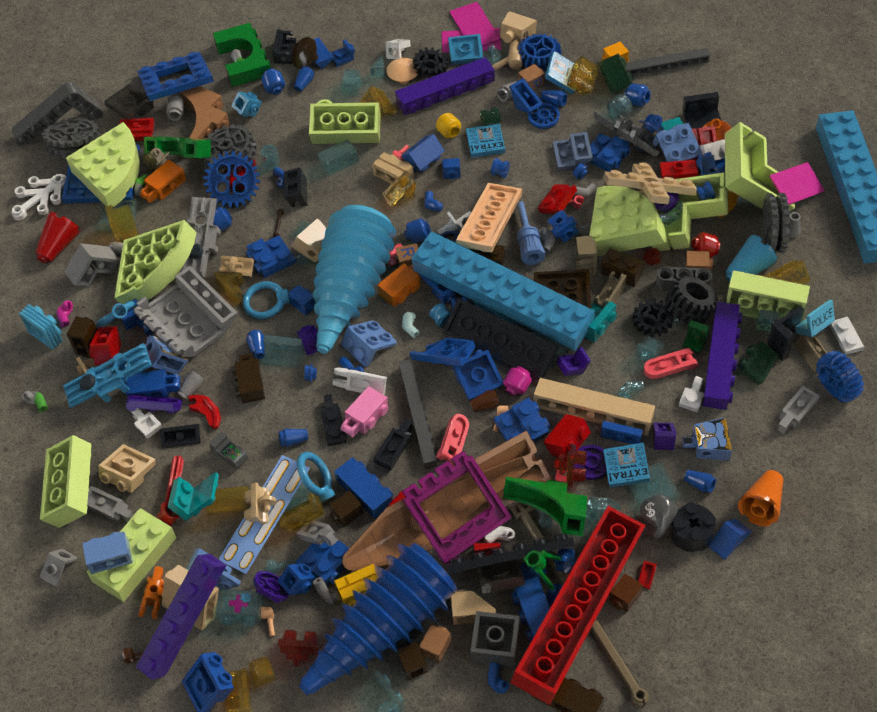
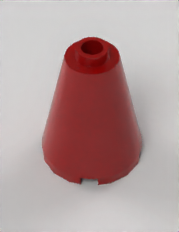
[35,212,81,263]

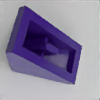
[653,422,676,450]

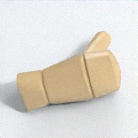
[492,39,522,71]

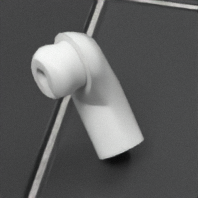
[483,526,515,543]

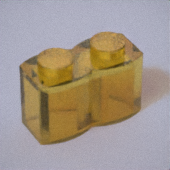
[567,55,598,96]

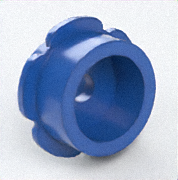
[572,163,588,179]
[305,364,317,382]

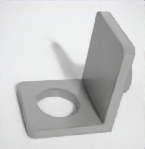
[40,549,78,586]

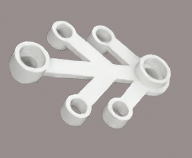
[11,174,66,221]

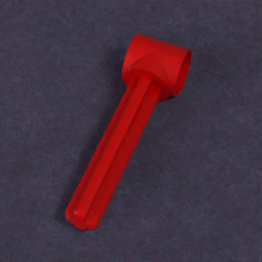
[156,455,184,527]

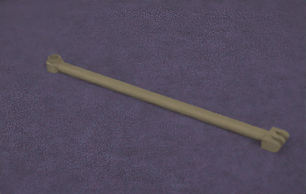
[509,503,649,707]

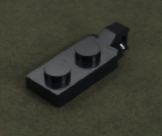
[321,394,347,446]
[373,419,413,471]

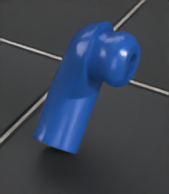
[339,356,364,372]
[487,663,509,694]

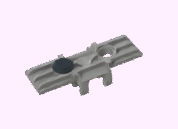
[180,197,221,278]

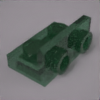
[735,341,779,386]

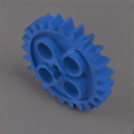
[203,151,261,208]

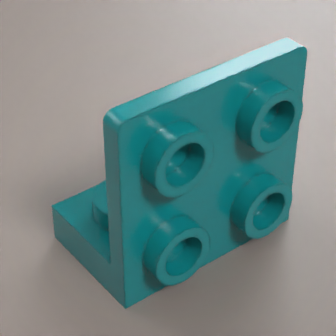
[168,472,219,521]

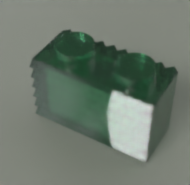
[598,53,633,95]

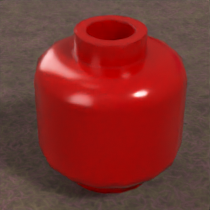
[691,232,721,258]

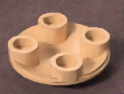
[387,58,419,84]

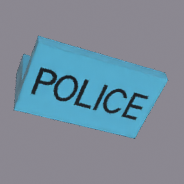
[795,300,835,337]

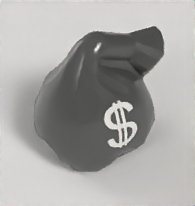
[640,494,678,539]

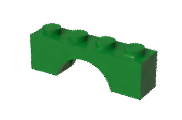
[144,136,211,158]

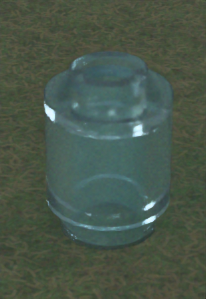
[260,144,280,169]

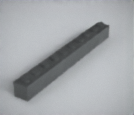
[606,48,710,80]
[399,360,438,469]

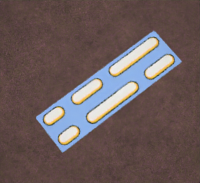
[219,455,310,574]

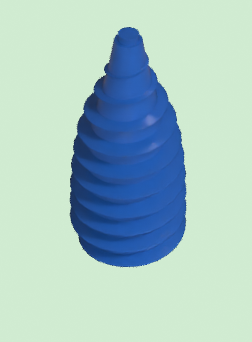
[299,543,457,696]

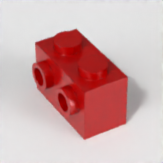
[89,326,122,366]
[544,414,591,461]

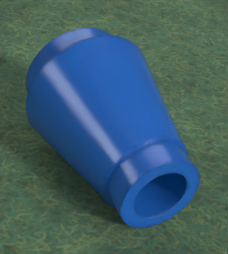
[293,67,314,92]
[541,90,568,107]
[246,330,265,359]
[278,429,308,448]
[684,470,716,493]

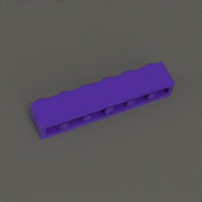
[395,57,495,115]
[703,302,742,410]
[136,554,227,680]

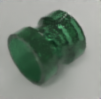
[480,107,501,126]

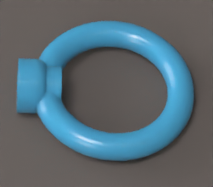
[242,281,290,319]
[95,301,135,328]
[297,452,336,503]

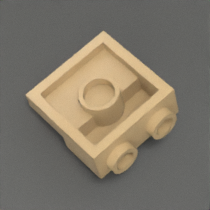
[98,444,156,493]

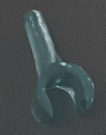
[266,558,296,574]

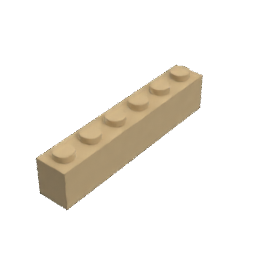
[533,378,655,436]

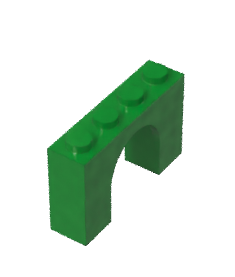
[213,23,271,87]

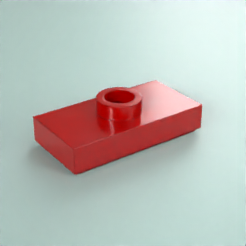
[659,160,698,179]

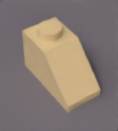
[451,590,496,625]

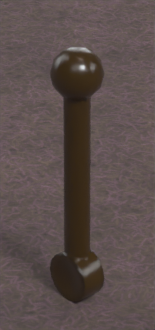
[273,209,284,237]

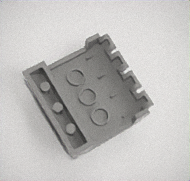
[133,266,238,357]

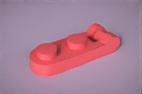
[644,348,699,379]
[436,414,469,467]

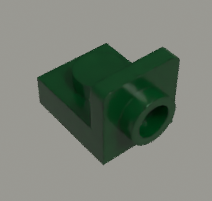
[682,320,709,354]

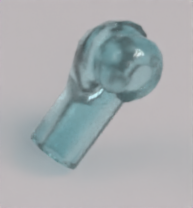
[617,381,644,399]

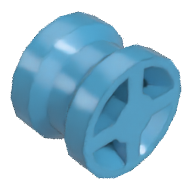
[429,303,451,327]

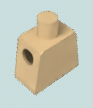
[500,11,537,43]
[291,218,326,262]

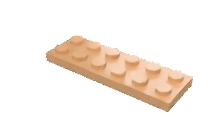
[456,183,522,253]

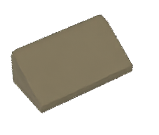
[794,335,827,372]

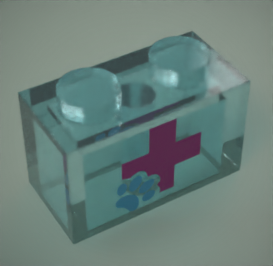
[216,590,265,626]

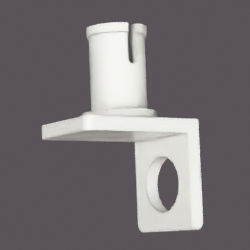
[437,211,471,234]

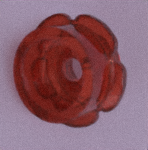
[644,248,662,265]

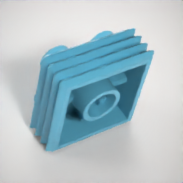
[19,304,63,350]

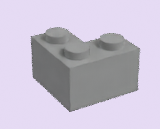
[65,243,119,287]

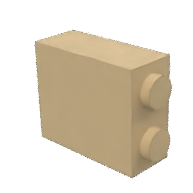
[162,565,219,630]

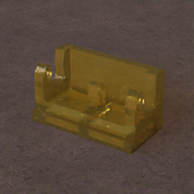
[279,493,325,532]
[226,668,251,712]

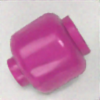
[503,366,532,396]

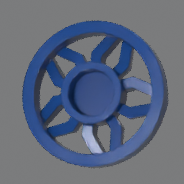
[528,102,560,129]

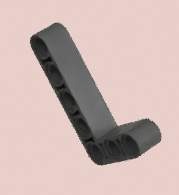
[12,82,103,146]

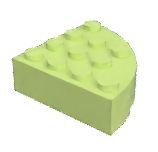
[66,122,140,210]
[589,186,665,256]
[115,220,197,308]

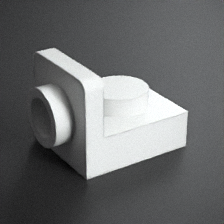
[385,39,411,59]

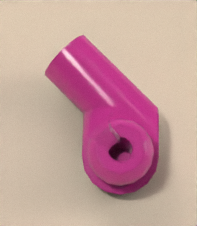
[56,300,73,327]

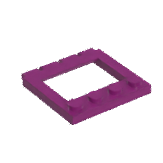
[402,451,512,564]

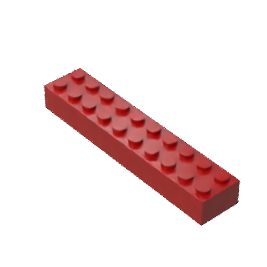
[510,506,646,705]

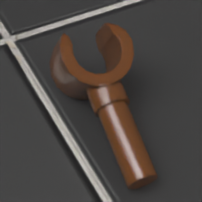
[121,647,144,664]

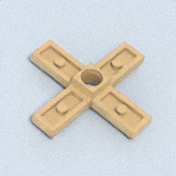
[603,162,697,204]

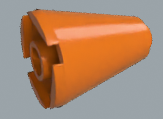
[738,470,784,527]

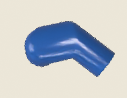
[273,167,284,188]
[425,191,443,212]

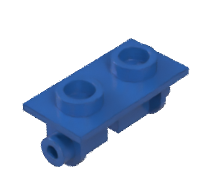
[639,114,662,134]
[696,152,717,176]

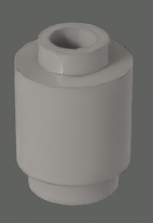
[166,96,184,121]

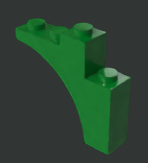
[503,477,587,536]

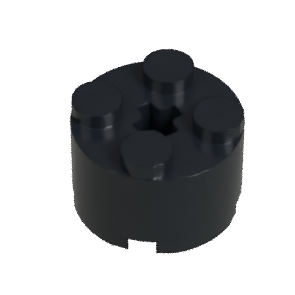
[671,502,716,552]

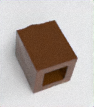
[609,574,643,612]

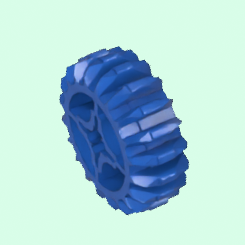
[518,33,561,72]
[816,350,864,403]

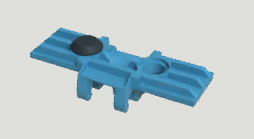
[63,343,152,408]

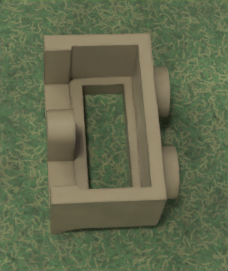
[575,236,597,276]

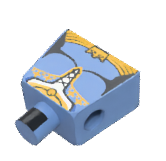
[145,335,188,375]
[682,418,732,460]

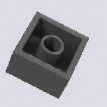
[470,611,520,667]

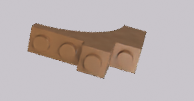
[179,86,230,139]

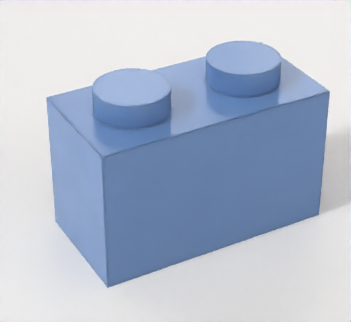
[82,531,133,574]

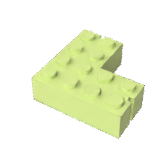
[725,122,795,211]
[651,173,728,252]

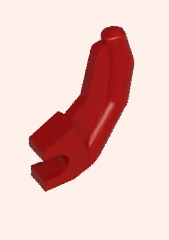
[188,394,221,429]

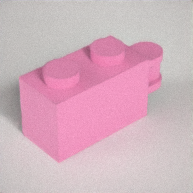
[341,386,389,437]

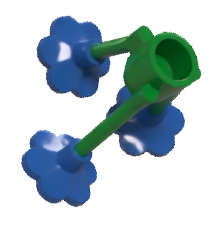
[520,548,577,606]

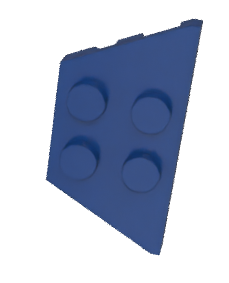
[409,338,475,366]

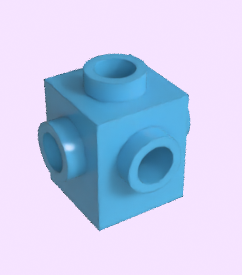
[231,92,262,117]

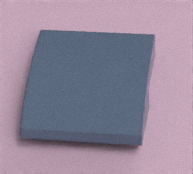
[553,132,593,172]

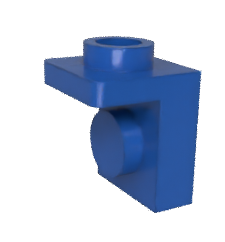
[331,39,355,67]
[442,158,461,179]
[121,299,139,330]

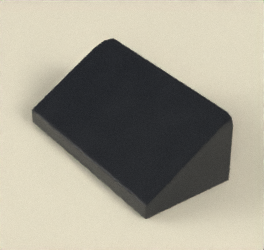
[159,424,201,448]

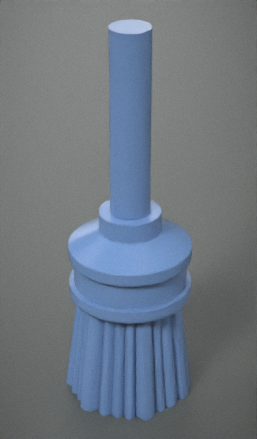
[516,201,545,265]

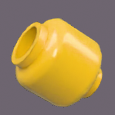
[436,113,461,139]

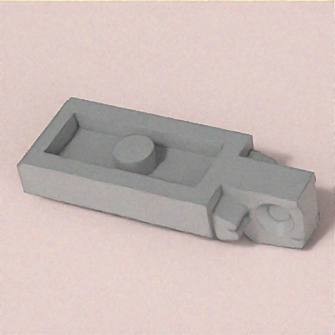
[777,386,820,434]
[87,486,134,522]
[296,520,338,546]

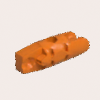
[138,566,164,620]

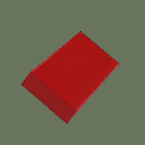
[473,543,501,554]
[638,560,657,589]

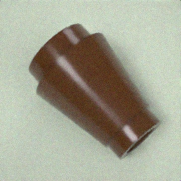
[470,390,500,412]

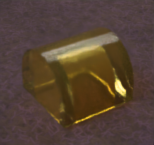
[248,657,276,688]

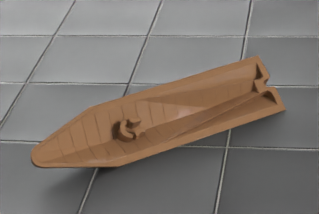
[342,430,551,571]

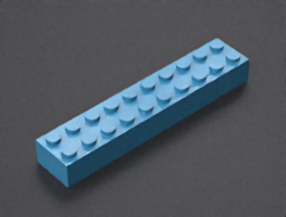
[816,110,877,264]
[411,231,595,351]

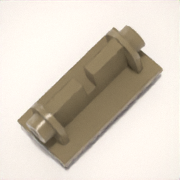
[142,148,169,172]

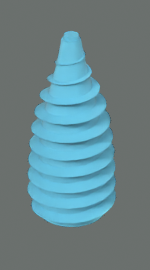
[313,205,396,354]

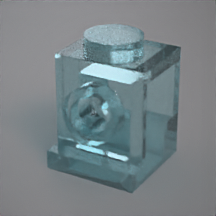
[341,69,362,96]

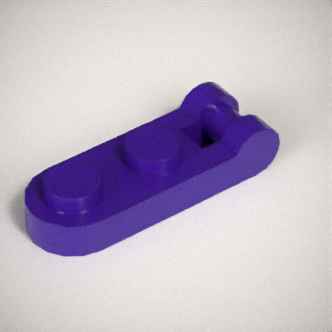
[126,394,182,413]

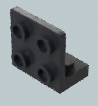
[682,92,722,129]
[767,306,804,361]

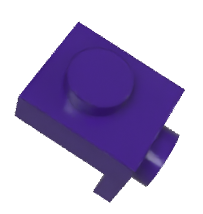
[296,325,318,355]
[556,347,591,376]

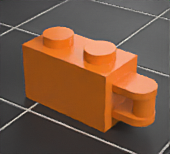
[140,160,186,203]
[377,263,421,307]

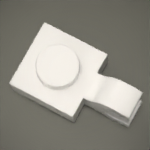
[679,376,704,413]
[131,408,163,439]

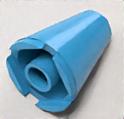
[725,235,777,283]

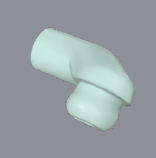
[402,312,420,338]

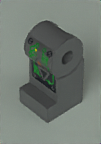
[209,431,249,470]

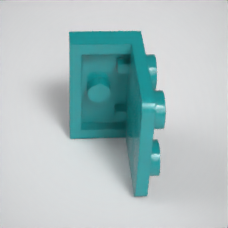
[584,301,617,343]

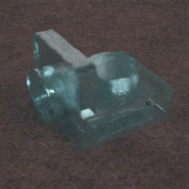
[636,336,665,362]
[586,497,620,524]

